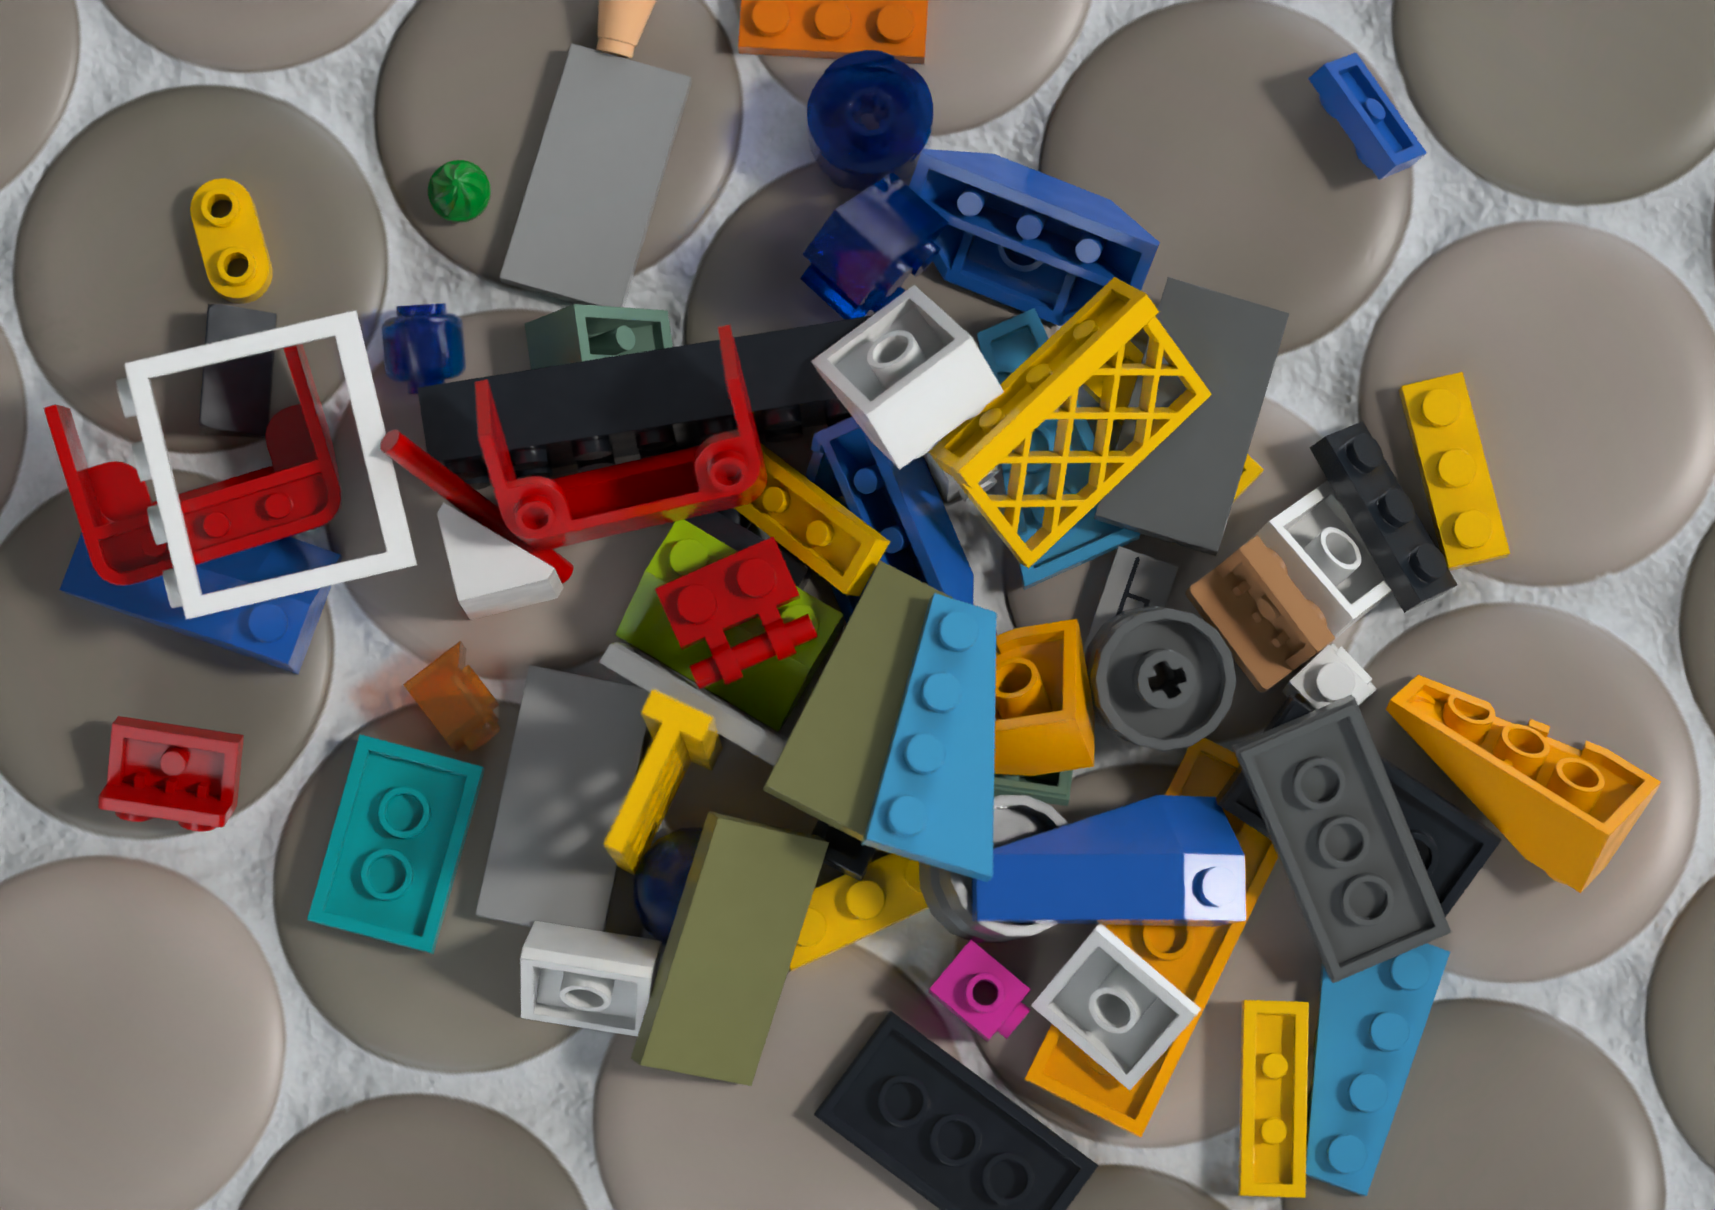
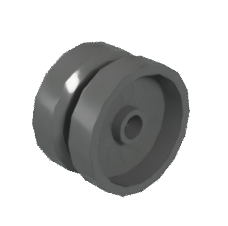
[1085,605,1236,751]
[919,795,1069,943]

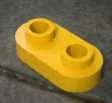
[190,178,273,304]

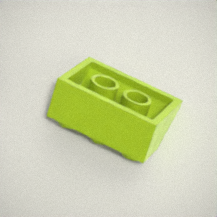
[615,519,844,732]

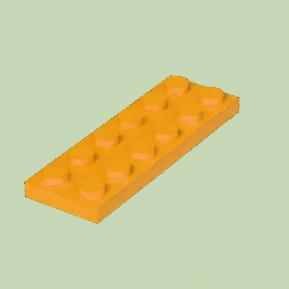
[1024,738,1278,1138]

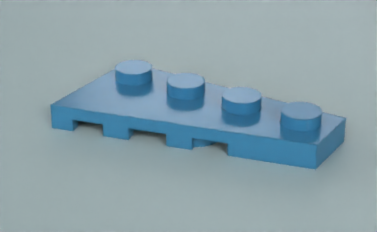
[976,308,1140,590]
[862,593,996,882]
[1306,943,1450,1196]

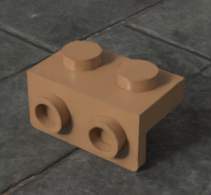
[1185,535,1336,693]

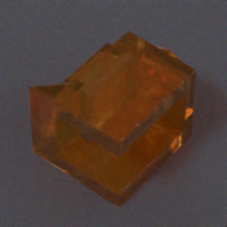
[403,641,501,752]

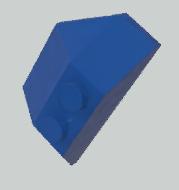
[901,149,1160,326]
[805,417,974,624]

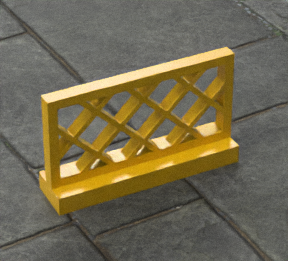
[928,277,1212,569]
[603,689,723,876]

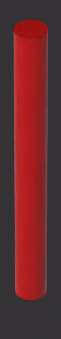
[380,429,574,584]

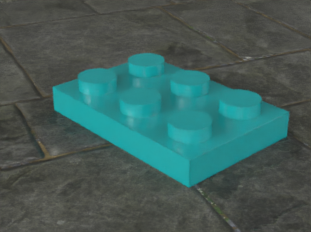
[307,734,485,954]

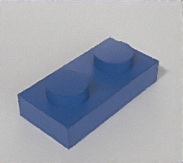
[1308,52,1427,180]

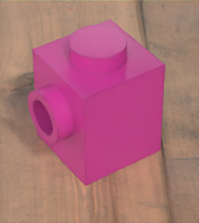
[928,940,1031,1042]

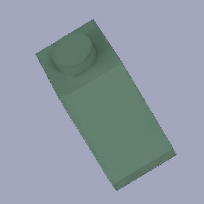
[524,304,673,369]

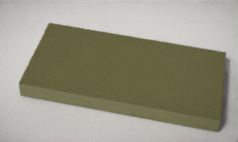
[763,561,954,850]
[631,811,829,1086]

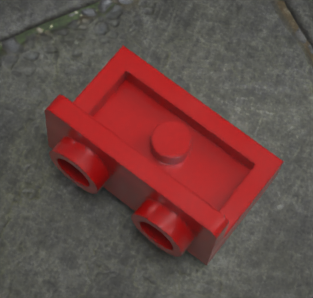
[98,716,244,831]

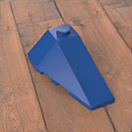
[59,532,342,674]
[972,795,1246,927]

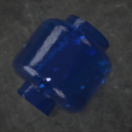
[381,303,466,394]

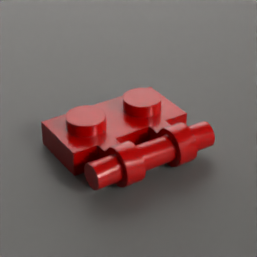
[655,536,818,689]

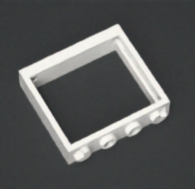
[116,310,417,619]

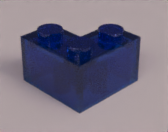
[800,172,949,320]

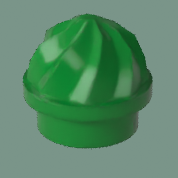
[428,160,491,223]

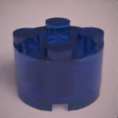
[807,50,934,192]

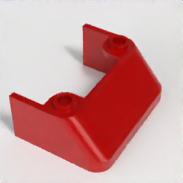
[475,324,767,550]
[43,344,343,585]

